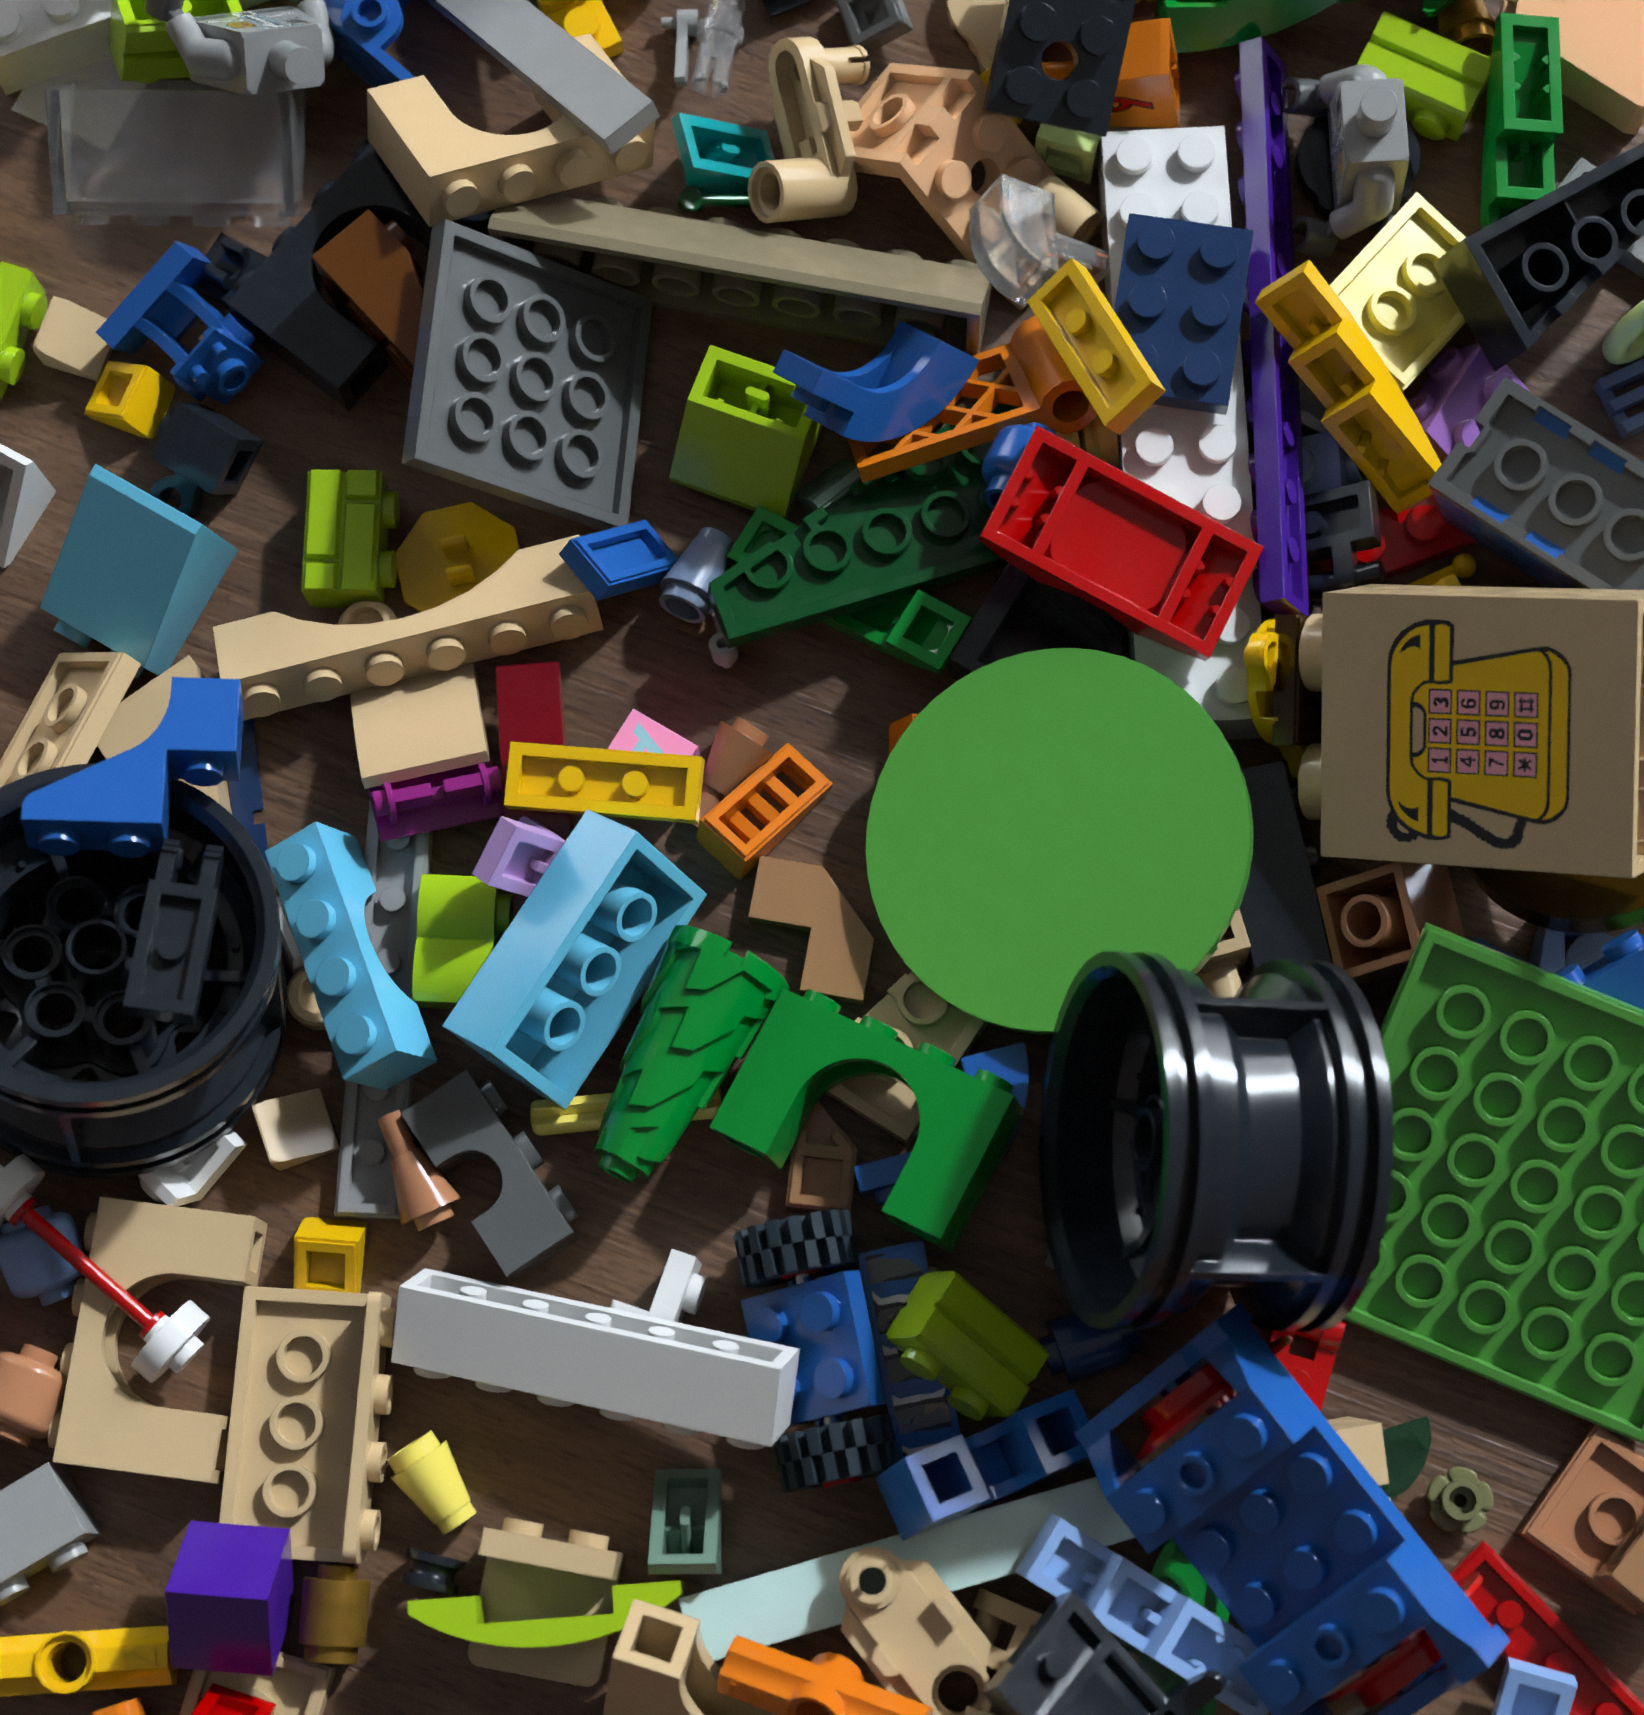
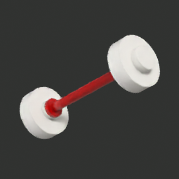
[0,1154,210,1383]

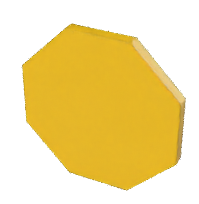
[396,502,520,612]

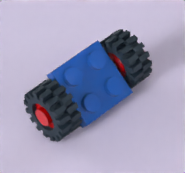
[733,1210,900,1493]

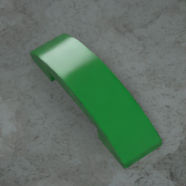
[727,505,973,674]

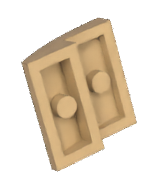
[350,663,490,789]

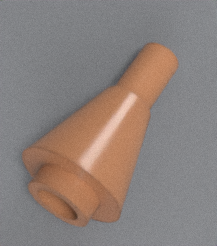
[691,716,773,827]
[376,1109,461,1232]

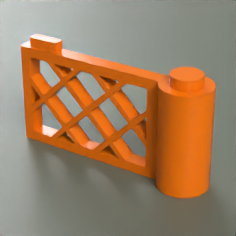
[846,316,1097,483]

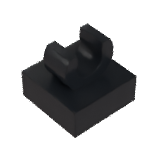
[194,232,268,311]

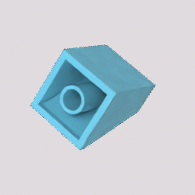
[40,464,238,678]

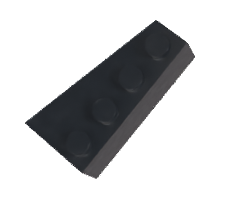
[1433,142,1644,371]

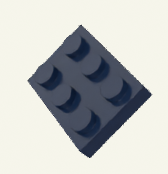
[1114,213,1254,415]

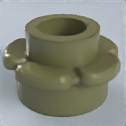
[1426,1467,1493,1534]

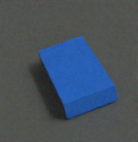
[559,520,678,601]

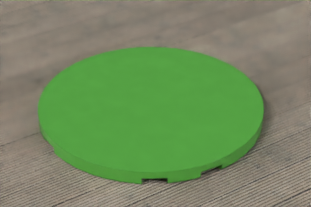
[865,648,1253,1035]

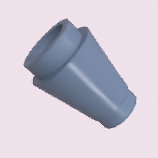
[659,527,734,624]

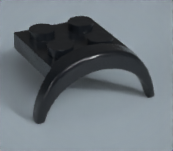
[982,1591,1226,1715]

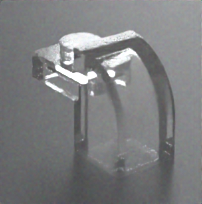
[969,174,1110,307]

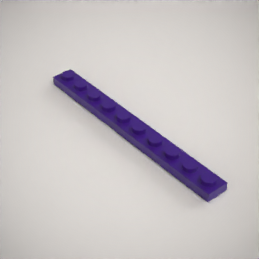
[1234,36,1309,615]

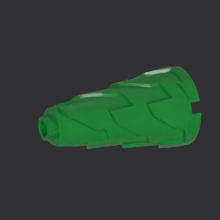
[594,925,790,1184]

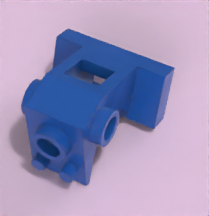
[96,241,265,406]

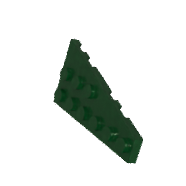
[707,401,1020,649]

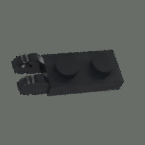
[123,838,224,1025]

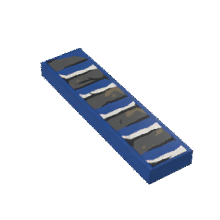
[858,1240,960,1460]

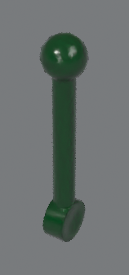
[676,186,751,213]

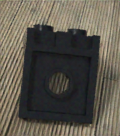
[982,0,1136,137]

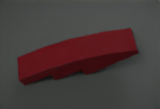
[495,661,574,918]

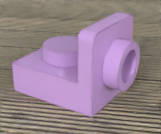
[472,816,566,897]

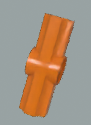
[716,1635,933,1715]

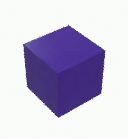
[165,1521,295,1676]

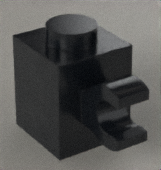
[150,403,264,519]

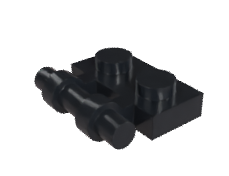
[1253,480,1387,612]

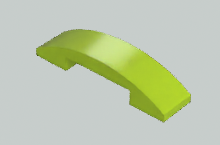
[408,1581,686,1648]

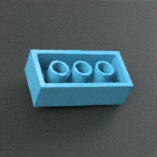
[442,809,707,1110]

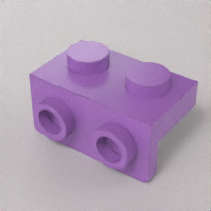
[1407,343,1529,464]

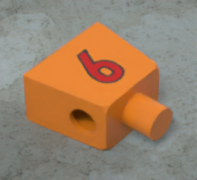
[1042,18,1181,128]

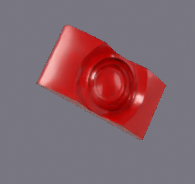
[978,425,1264,661]

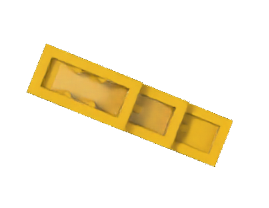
[1255,260,1441,514]

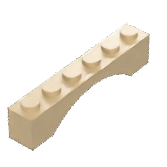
[213,535,604,721]

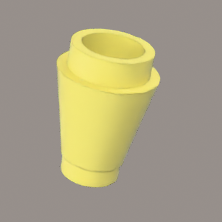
[387,1430,476,1535]

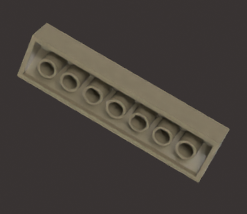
[487,192,993,355]

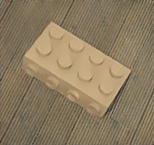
[219,1286,397,1564]

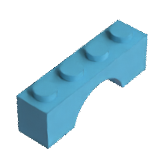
[265,822,437,1090]

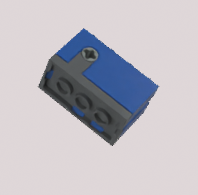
[1428,376,1644,590]

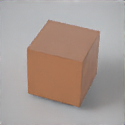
[1316,861,1465,985]

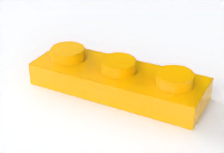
[1027,258,1166,435]
[504,742,705,824]

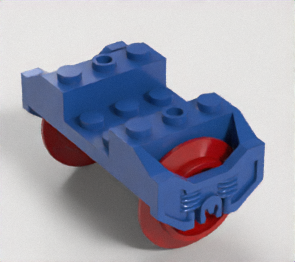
[1074,1302,1510,1715]

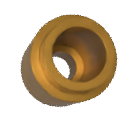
[298,1564,371,1664]

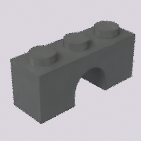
[401,1070,580,1283]

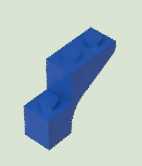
[21,677,244,858]

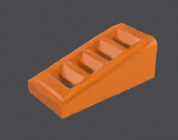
[696,743,833,880]

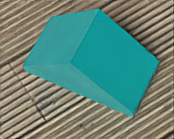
[671,113,775,209]

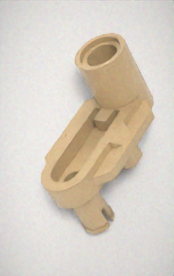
[748,37,870,223]
[839,1546,991,1715]

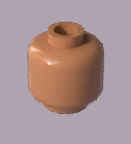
[0,1343,67,1448]

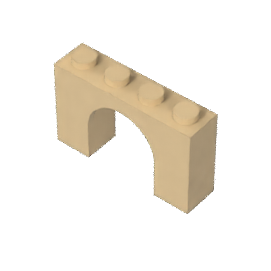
[367,34,655,227]
[48,1197,268,1485]

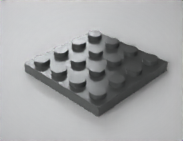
[401,219,653,531]

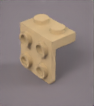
[468,1517,624,1687]

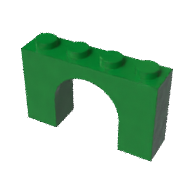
[709,988,1024,1253]

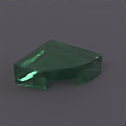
[1379,1416,1431,1499]

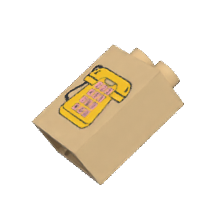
[1298,584,1644,878]

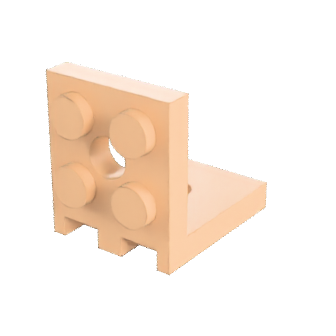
[850,63,1054,264]

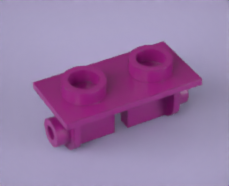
[368,755,505,842]

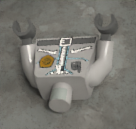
[144,0,337,95]
[1282,64,1409,259]

